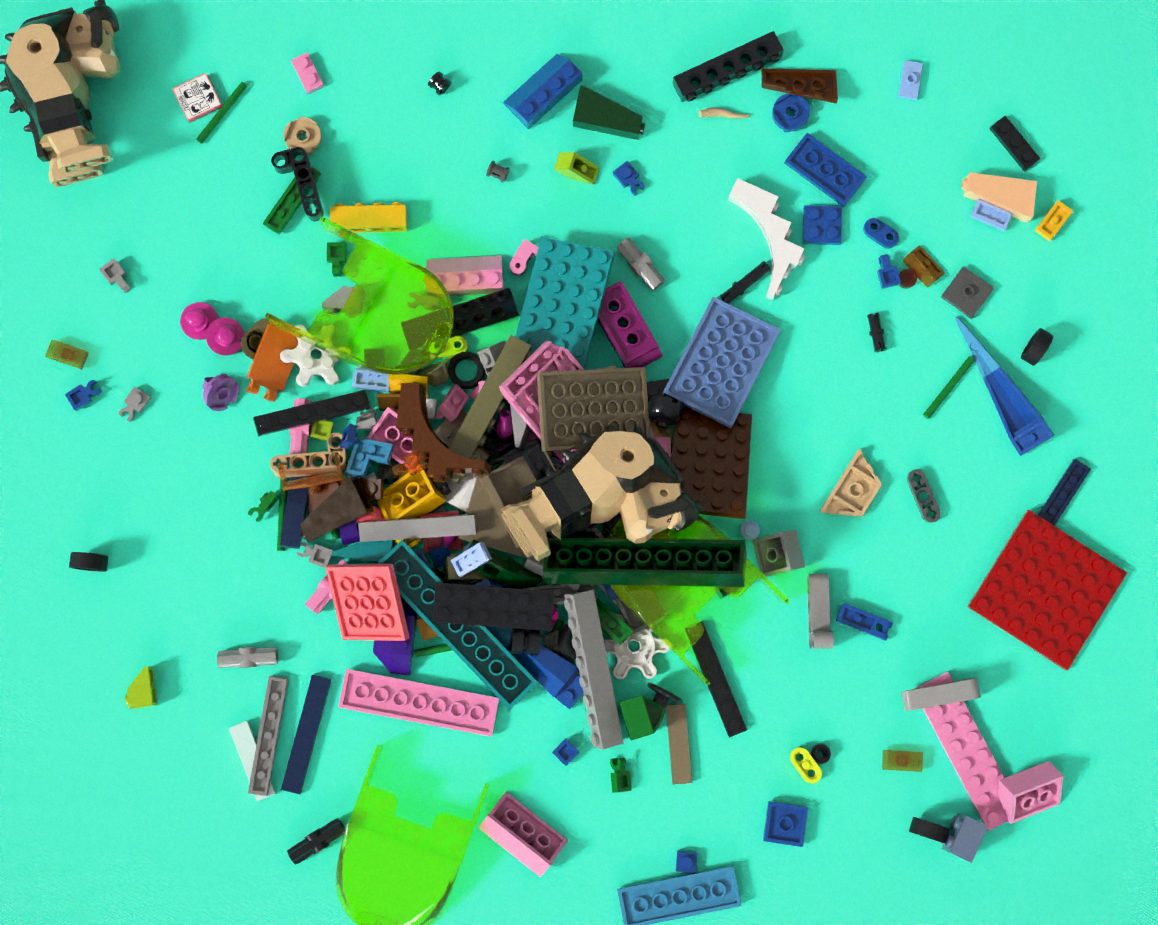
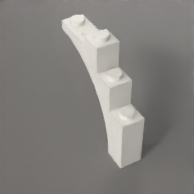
[728,178,805,300]

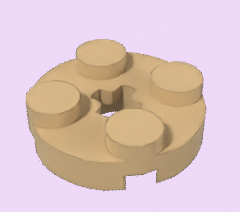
[283,117,322,155]

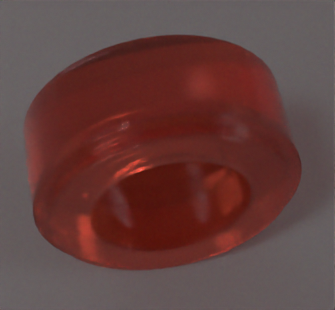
[899,269,917,289]

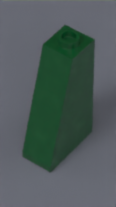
[573,85,645,140]

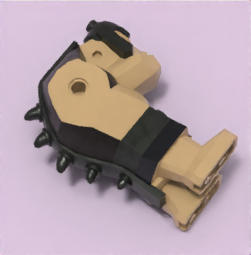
[0,0,120,187]
[501,424,704,561]

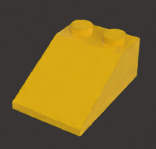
[377,464,446,520]

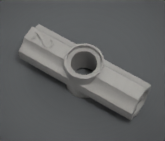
[617,237,665,291]
[217,647,279,668]

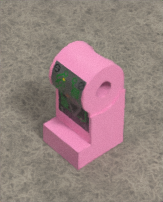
[510,239,539,277]

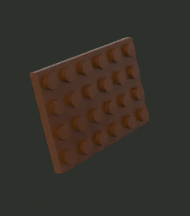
[671,407,752,519]

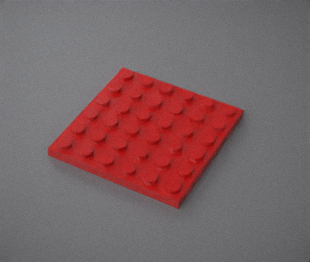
[967,510,1127,671]

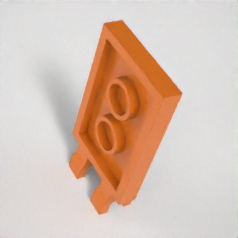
[246,324,298,402]

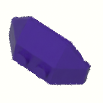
[373,596,417,675]

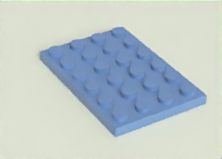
[662,297,781,428]

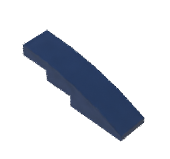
[280,476,312,549]

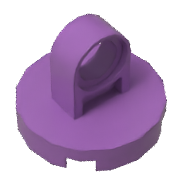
[202,374,240,412]

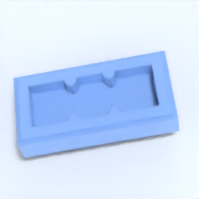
[898,60,923,101]
[970,199,1013,232]
[352,368,392,392]
[451,542,492,578]

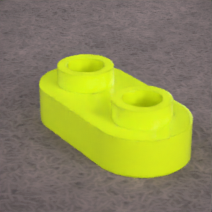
[430,336,468,358]
[790,747,822,784]

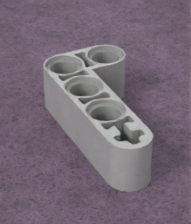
[807,573,834,649]
[901,678,981,711]

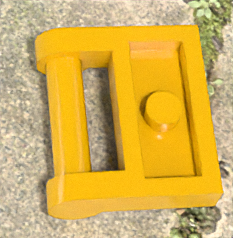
[388,372,429,399]

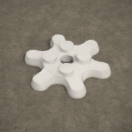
[280,323,352,387]
[604,614,671,679]

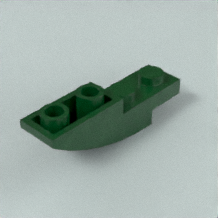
[467,539,542,589]

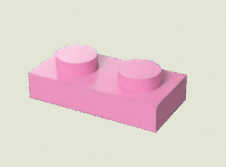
[291,52,324,95]

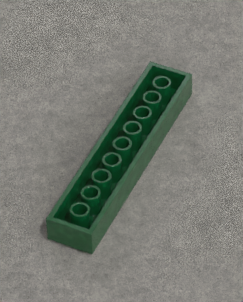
[543,538,747,587]

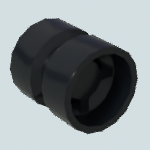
[510,628,541,656]

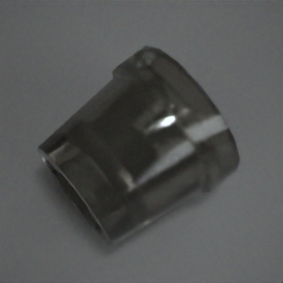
[377,457,402,484]

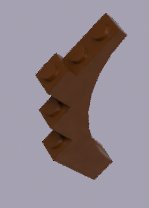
[396,383,491,483]

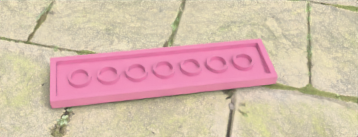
[338,669,499,737]
[914,672,1008,831]

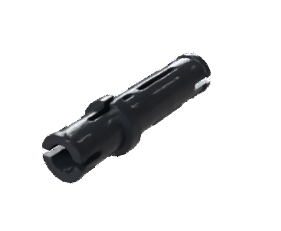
[720,261,771,304]

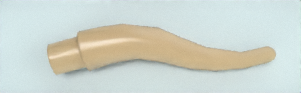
[699,107,750,119]

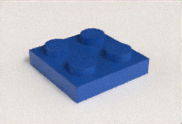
[803,205,842,245]
[763,801,808,847]

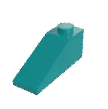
[332,540,395,562]

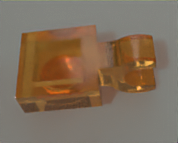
[392,452,428,477]

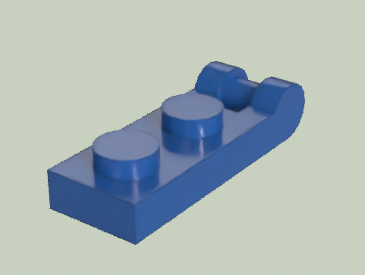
[836,603,893,641]

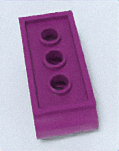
[598,281,663,368]

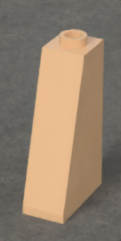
[961,172,1037,223]

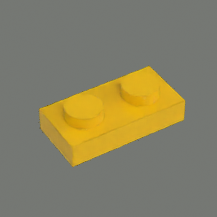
[1034,200,1073,242]

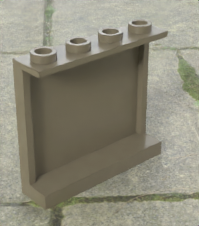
[479,445,559,548]
[457,473,528,558]

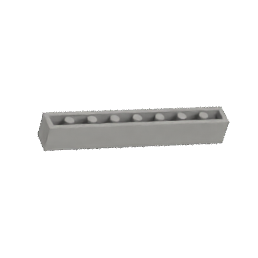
[564,589,624,750]

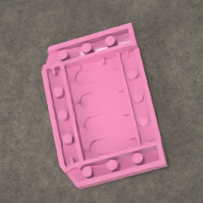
[499,341,584,466]

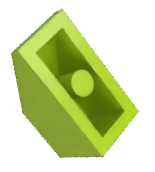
[554,152,600,185]
[125,666,157,709]

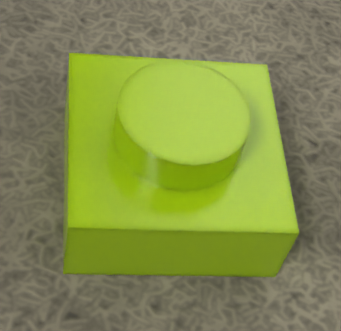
[310,420,334,441]

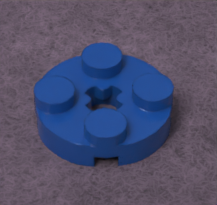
[772,94,810,132]

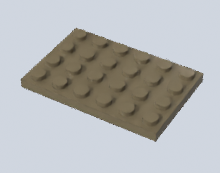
[537,367,650,451]

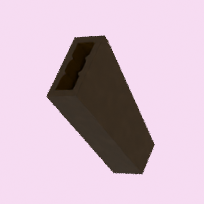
[300,476,374,542]

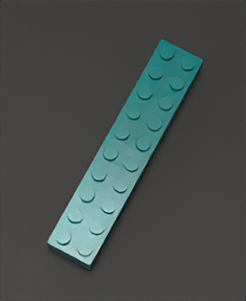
[377,540,538,710]

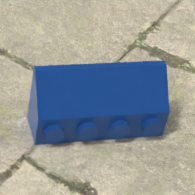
[503,54,582,129]

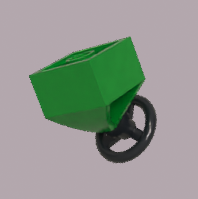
[619,682,683,741]

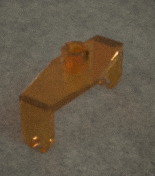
[278,452,344,494]

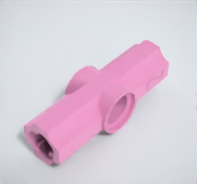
[290,398,312,454]
[305,559,348,615]

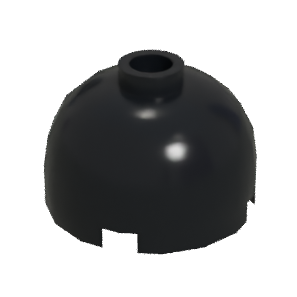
[648,396,685,428]

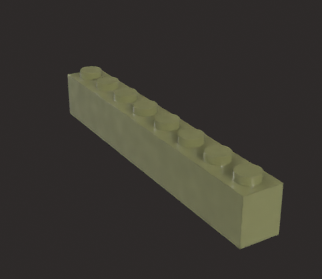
[449,335,533,484]

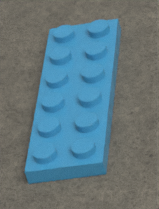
[617,866,742,925]

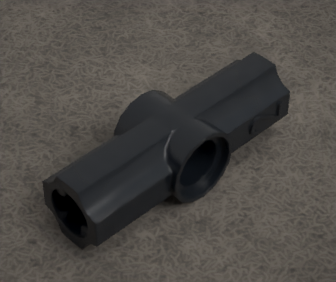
[287,818,347,865]

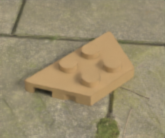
[819,449,882,517]

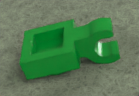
[326,242,347,277]
[248,491,279,522]
[610,757,631,793]

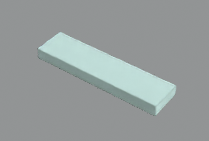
[229,721,276,802]

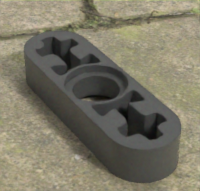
[907,469,941,523]

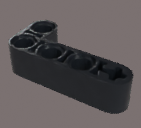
[271,147,324,222]

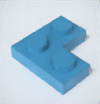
[345,437,395,479]

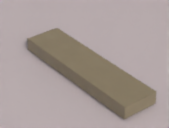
[666,704,692,785]

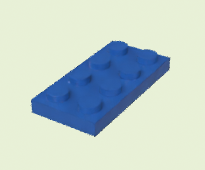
[784,132,867,207]

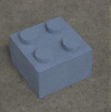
[941,813,988,863]

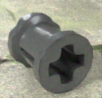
[486,160,510,183]

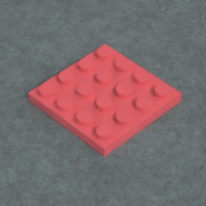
[325,564,410,641]

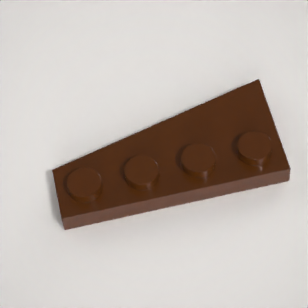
[761,69,838,104]
[307,477,384,516]

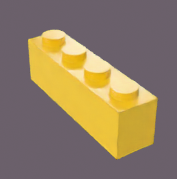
[330,202,408,234]

